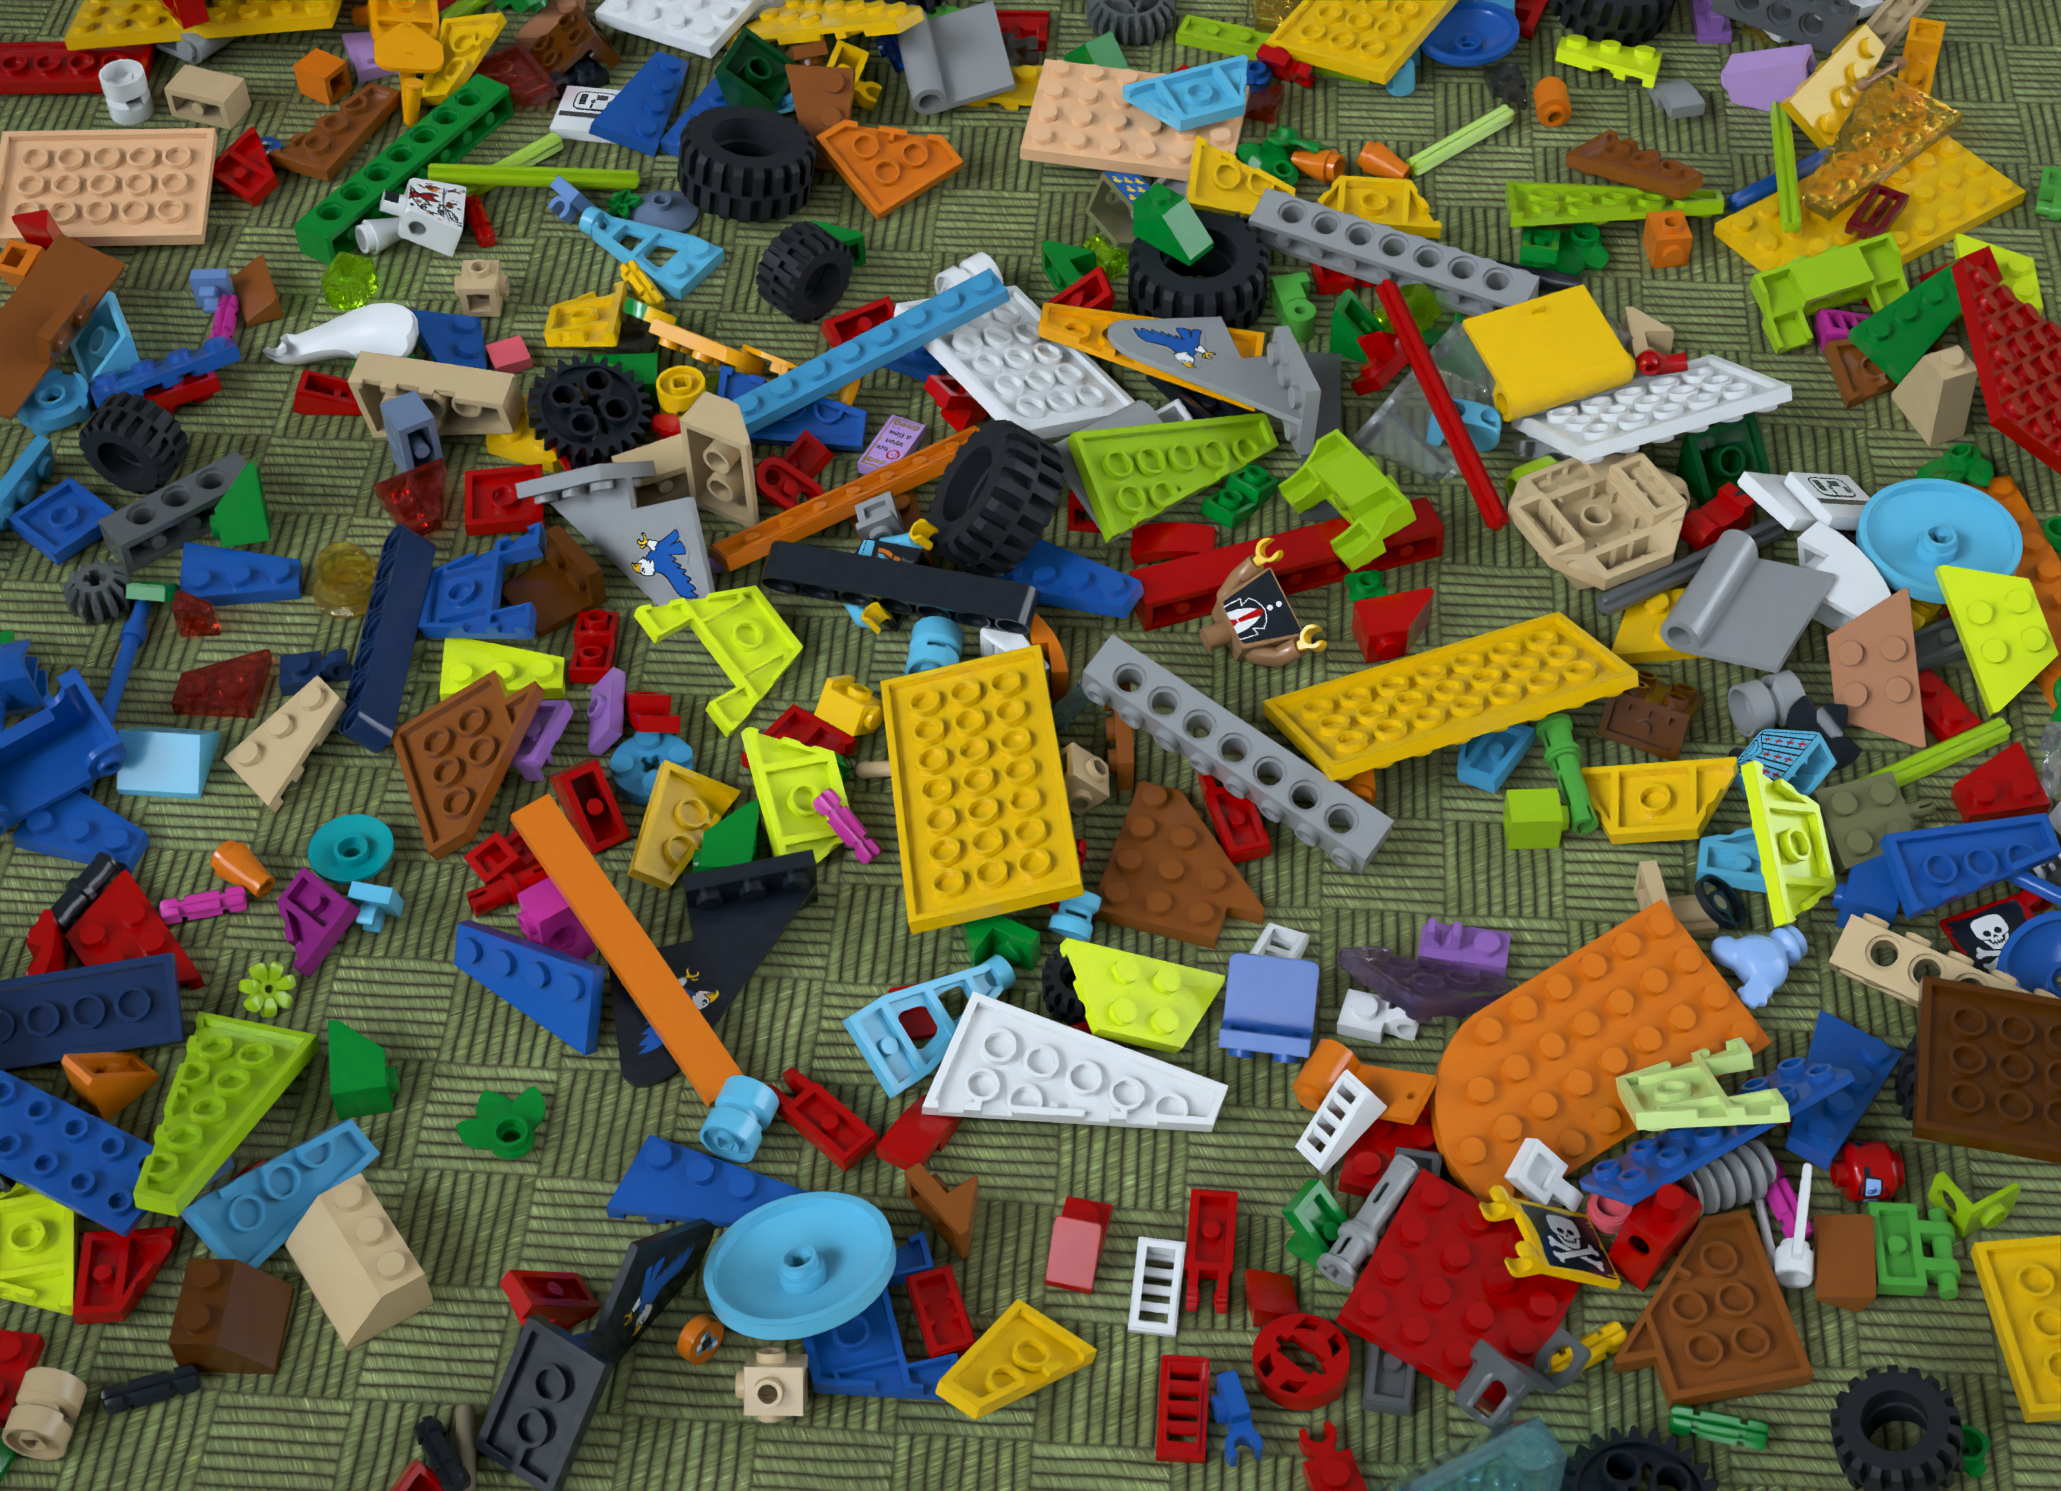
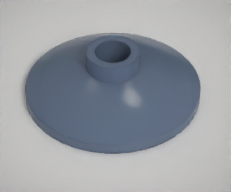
[629,190,698,233]

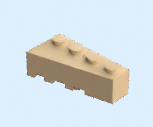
[347,351,525,438]

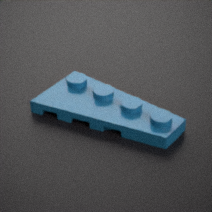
[181,1119,380,1268]

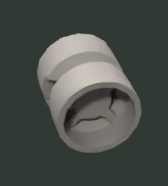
[1728,670,1806,737]

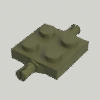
[1809,771,1936,875]

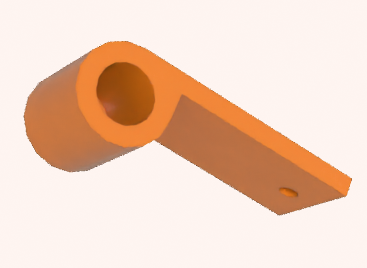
[1293,1039,1438,1125]

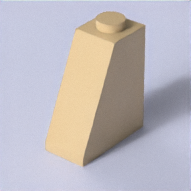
[1891,345,1978,447]

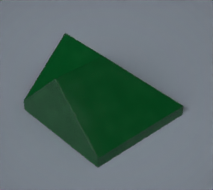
[714,26,799,112]
[1676,412,1771,506]

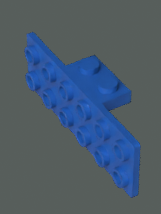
[1579,1057,1855,1205]
[0,1069,154,1237]

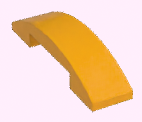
[1889,16,1946,121]

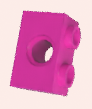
[516,877,596,959]

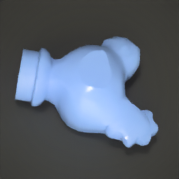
[1710,925,1808,1009]

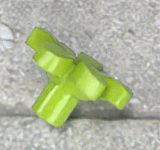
[239,961,296,1018]

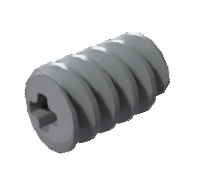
[1674,1139,1777,1218]

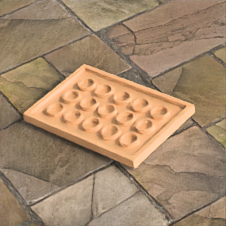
[1020,59,1250,181]
[0,128,218,248]

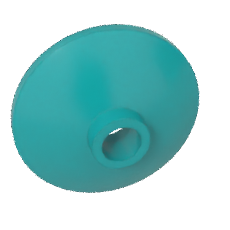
[307,814,394,884]

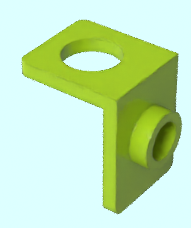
[1928,1171,2021,1238]

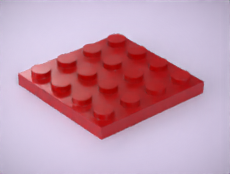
[1335,1168,1581,1414]

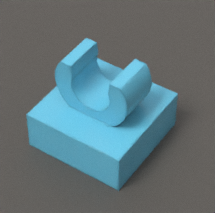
[347,881,405,933]

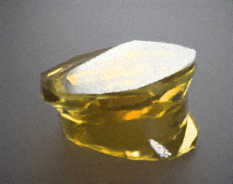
[313,542,379,620]

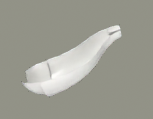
[262,303,419,365]

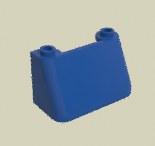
[0,667,127,836]

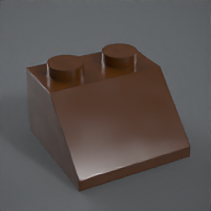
[168,1258,295,1375]

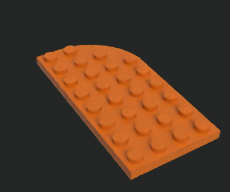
[1430,899,1772,1203]

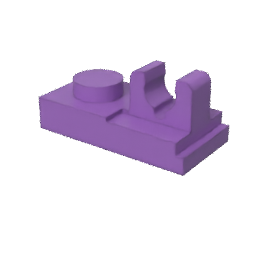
[1689,0,1732,44]
[509,700,574,781]
[1416,918,1511,978]

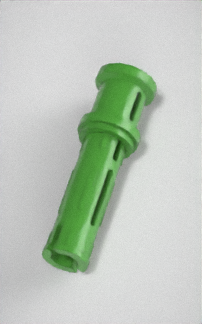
[1535,713,1599,835]

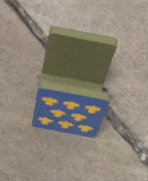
[1085,171,1150,248]

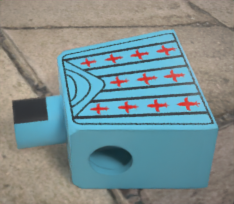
[1727,729,1837,800]

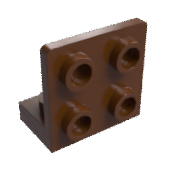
[530,5,622,85]
[501,524,607,637]
[1596,670,1706,761]

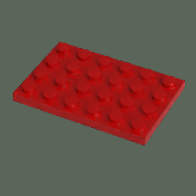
[1951,258,2061,475]

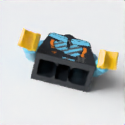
[844,519,939,634]

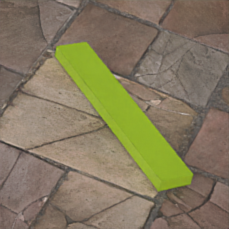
[1175,14,1370,84]

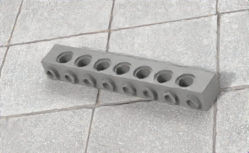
[1249,188,1540,317]
[1082,634,1394,875]

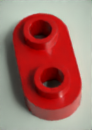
[754,457,824,511]

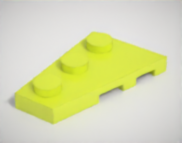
[1555,34,1663,89]
[439,638,566,701]

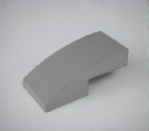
[1646,78,1706,119]

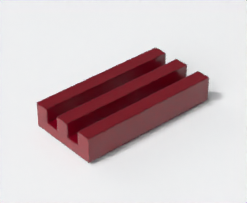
[1844,183,1910,240]

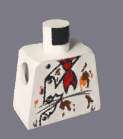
[380,178,466,257]

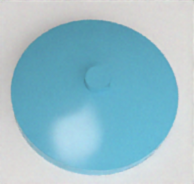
[1856,478,2023,604]
[703,1191,896,1340]

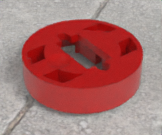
[1252,1313,1350,1410]

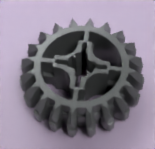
[1087,0,1176,48]

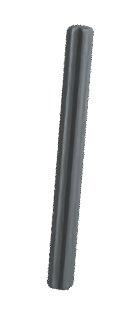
[1595,519,1785,616]

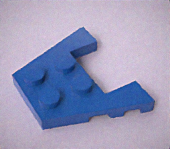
[418,522,546,639]
[802,1231,959,1401]

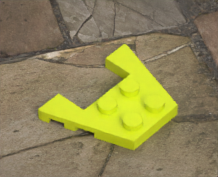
[634,585,803,738]

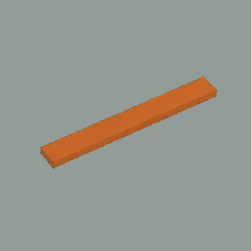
[709,426,980,572]
[510,793,744,1108]

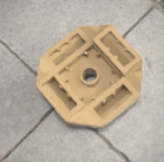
[1507,453,1687,591]

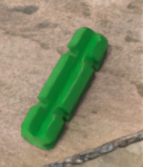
[1668,1404,1769,1450]

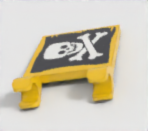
[1478,1186,1622,1290]

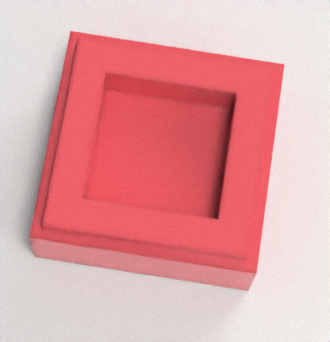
[485,335,533,374]

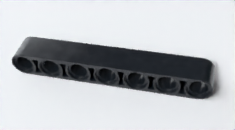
[761,541,1040,634]

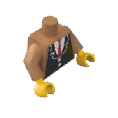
[1199,538,1327,668]

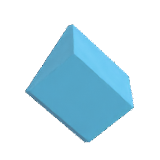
[70,291,140,392]
[117,726,221,799]

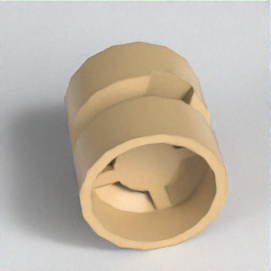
[1,1367,88,1460]

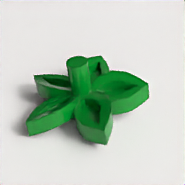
[605,188,644,220]

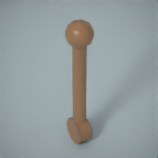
[1856,56,1907,91]

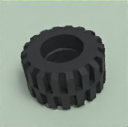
[756,221,854,324]
[79,392,189,495]
[1830,1365,1965,1491]

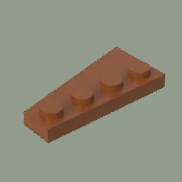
[267,82,402,182]
[1566,129,1703,200]

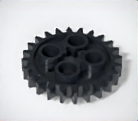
[527,354,653,466]
[1557,1425,1719,1491]

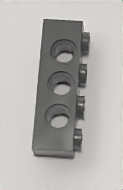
[1711,0,1861,55]
[98,451,267,574]

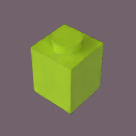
[1502,788,1569,850]

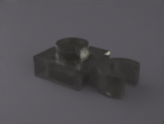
[1483,63,1528,110]
[1512,437,1572,462]

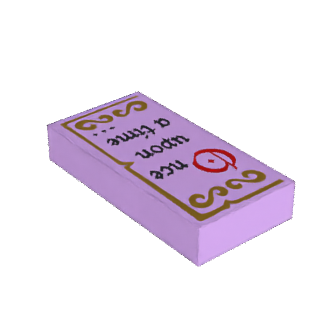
[857,415,926,475]

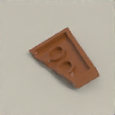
[1824,339,1943,410]
[1104,641,1134,791]

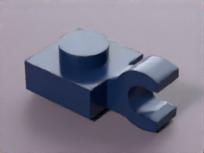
[279,649,353,697]

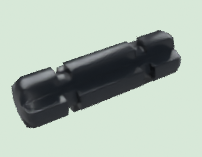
[101,1363,200,1415]
[413,1415,472,1491]

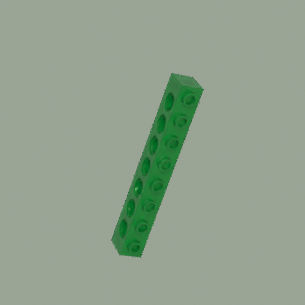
[294,73,514,267]

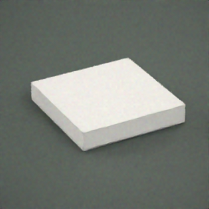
[1737,471,1818,532]

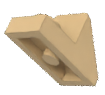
[1620,307,1674,377]

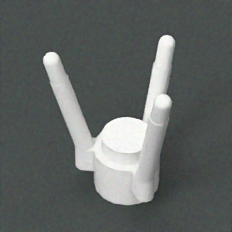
[1755,1163,1815,1288]

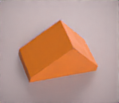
[61,1052,160,1121]

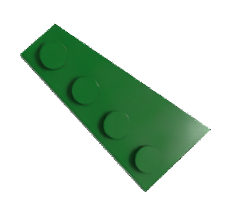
[1847,259,1963,385]

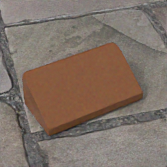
[231,255,283,327]
[1814,1214,1876,1313]

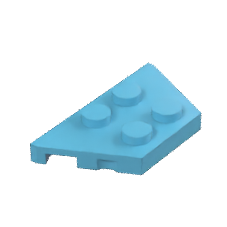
[1122,54,1248,132]

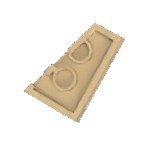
[223,675,347,814]

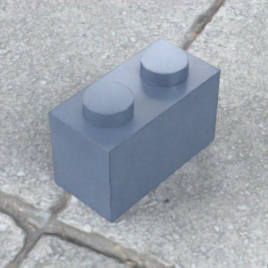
[380,390,447,487]

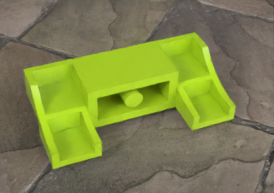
[1749,232,1910,355]
[1278,429,1417,572]

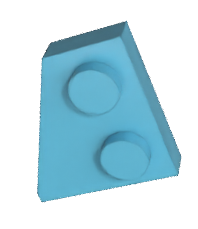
[1695,827,1767,893]

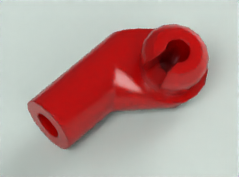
[1635,349,1688,376]

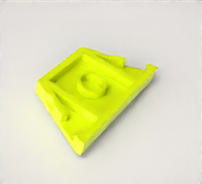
[1953,234,2043,316]
[1934,565,2059,717]
[741,727,850,864]
[1741,760,1837,927]
[1060,937,1225,1054]
[0,1182,79,1316]

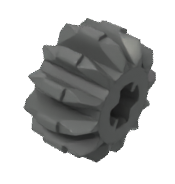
[63,558,134,625]

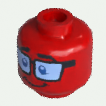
[1830,1141,1905,1203]

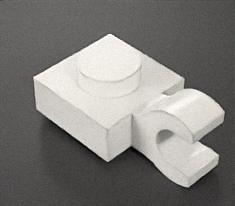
[1337,989,1420,1044]
[1504,1138,1584,1212]

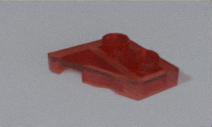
[373,457,446,536]
[171,649,273,719]

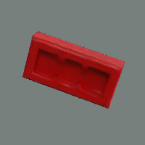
[905,1264,977,1359]

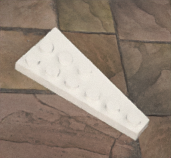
[922,991,1228,1132]

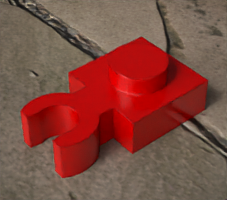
[1256,43,1317,89]
[1311,263,1377,295]
[1298,1421,1368,1491]

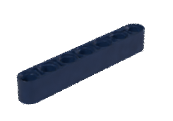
[338,524,436,754]

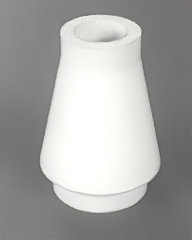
[355,217,403,254]

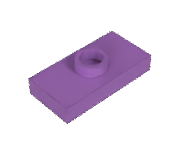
[587,667,626,756]

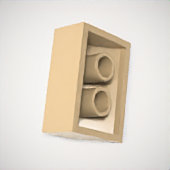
[679,391,760,527]
[284,1173,434,1351]

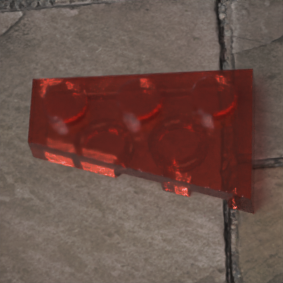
[468,42,558,108]

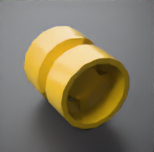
[656,365,707,419]

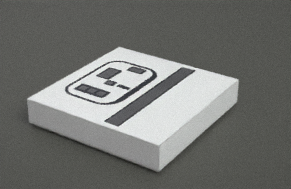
[550,85,621,144]
[1784,472,1870,531]

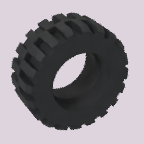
[1549,0,1677,47]
[677,105,816,223]
[1128,211,1269,330]
[927,419,1064,578]

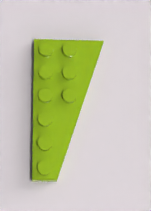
[1504,181,1725,227]
[1067,412,1279,543]
[133,1011,320,1217]

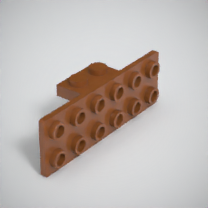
[0,234,125,420]

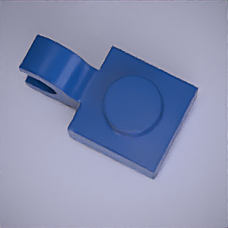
[1210,1370,1263,1467]

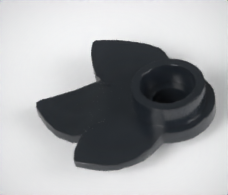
[1786,695,1862,770]

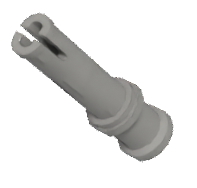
[1317,1154,1420,1287]

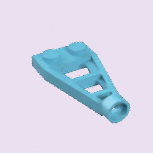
[579,206,725,301]
[842,955,1016,1099]

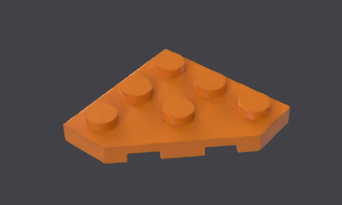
[815,119,964,221]

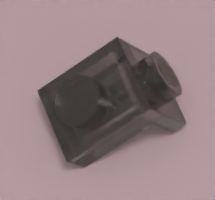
[604,323,659,355]

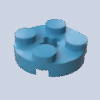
[16,369,92,436]
[609,731,694,806]

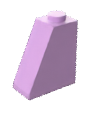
[1721,44,1817,112]

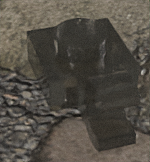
[1002,33,1040,65]

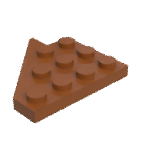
[392,670,545,861]
[1092,780,1265,949]
[1612,1209,1814,1410]

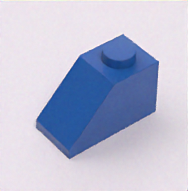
[1831,854,1900,931]

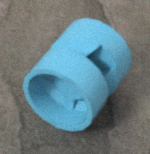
[905,616,964,675]
[699,1075,780,1163]

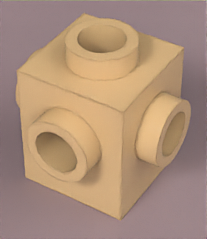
[454,259,509,317]
[1060,742,1110,816]
[735,1347,808,1423]

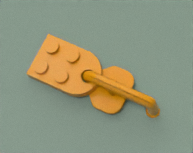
[367,0,444,128]
[648,318,862,406]

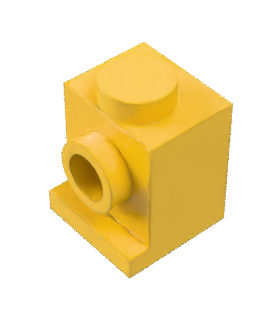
[814,674,884,737]

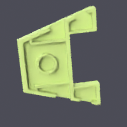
[1615,1037,1790,1131]

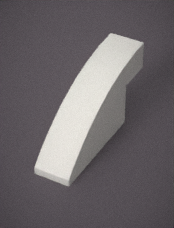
[1797,520,1891,631]

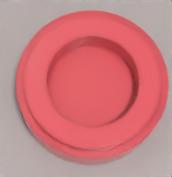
[1585,1193,1635,1234]

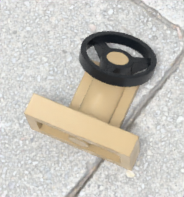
[1634,860,1746,936]

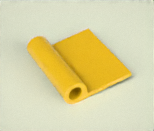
[1462,284,1636,422]

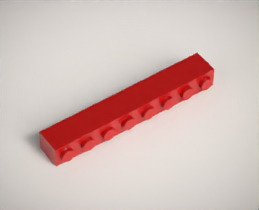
[1129,496,1445,632]

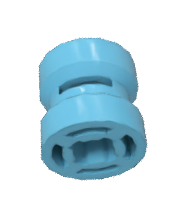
[1048,890,1102,941]

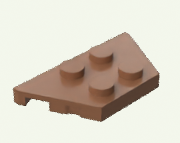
[1827,588,1927,749]

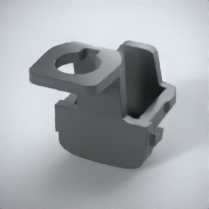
[1454,1328,1591,1433]

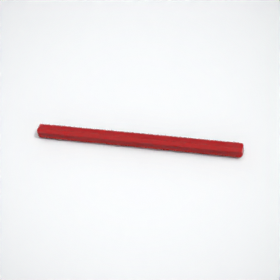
[1376,278,1509,531]

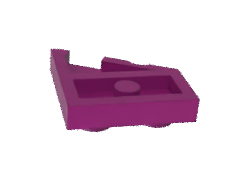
[277,866,361,978]

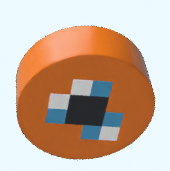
[677,1314,724,1365]

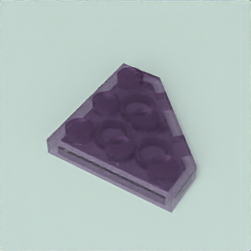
[1337,945,1518,1022]

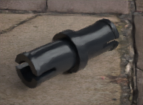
[51,852,121,933]

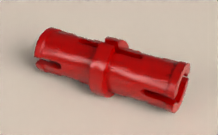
[466,863,549,918]

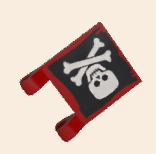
[1939,880,2052,974]

